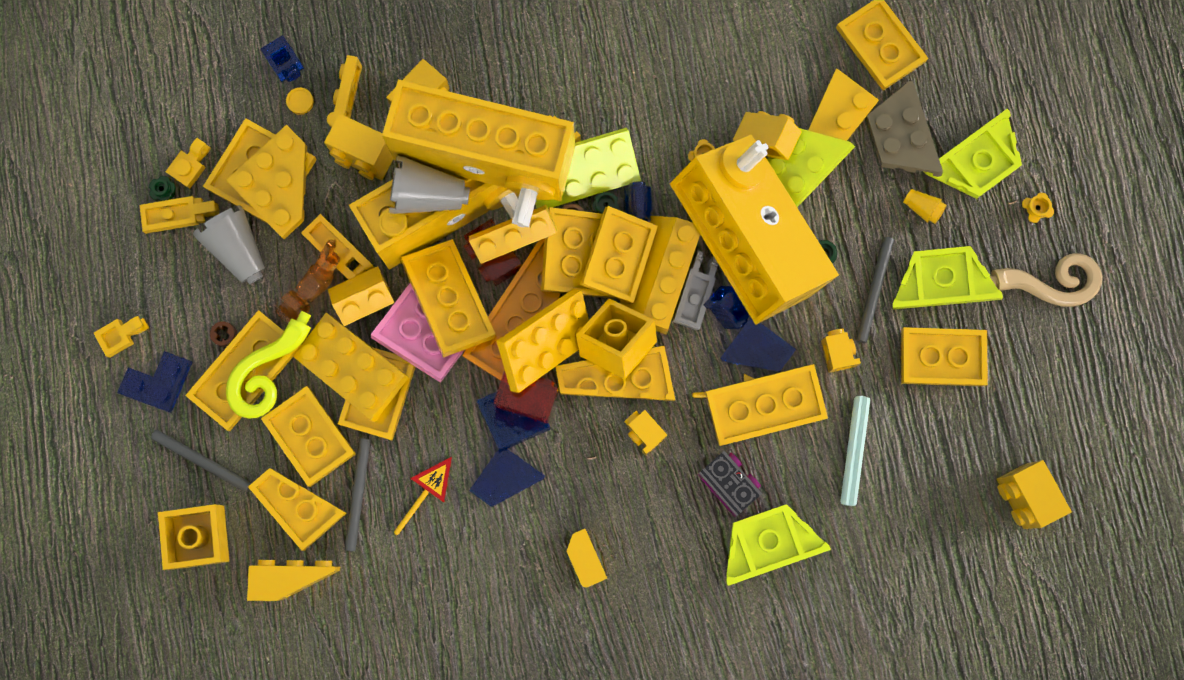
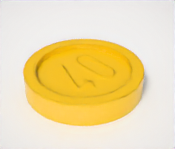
[286,87,314,115]
[378,208,408,237]

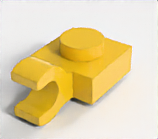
[165,138,211,189]
[94,316,149,358]

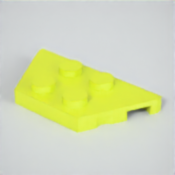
[923,109,1022,199]
[767,128,855,207]
[893,246,1003,310]
[726,504,831,586]

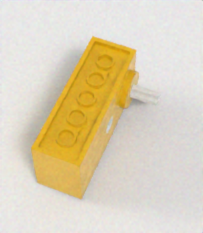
[382,79,575,228]
[670,134,839,325]
[349,173,519,270]

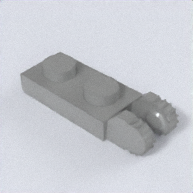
[671,250,718,331]

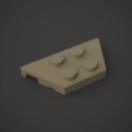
[867,81,943,177]

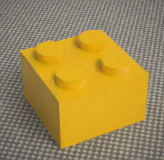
[324,113,393,181]
[576,298,657,379]
[997,460,1072,529]
[158,504,230,570]

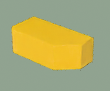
[567,529,607,588]

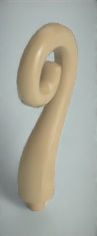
[990,253,1103,307]

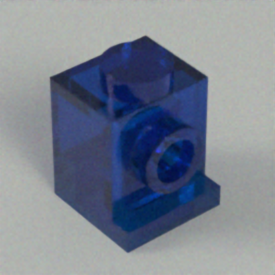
[260,35,304,82]
[703,286,750,329]

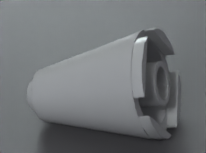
[389,155,470,214]
[193,205,265,285]

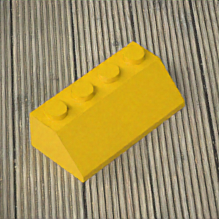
[620,216,700,335]

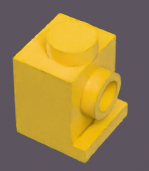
[821,328,861,373]
[624,410,667,456]

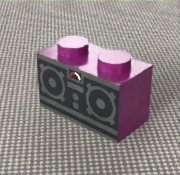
[697,451,762,517]

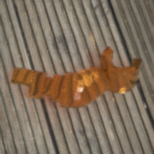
[276,240,340,324]

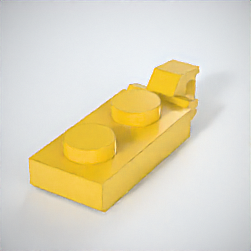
[139,196,220,234]

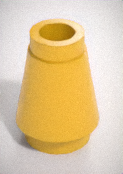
[903,189,947,224]

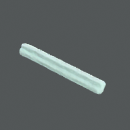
[840,396,870,506]

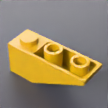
[247,560,340,601]

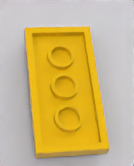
[401,239,496,358]
[496,289,589,393]
[185,310,301,431]
[293,312,409,422]
[705,364,828,446]

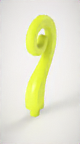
[226,311,311,419]

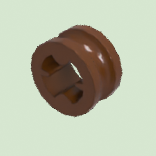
[210,321,238,348]

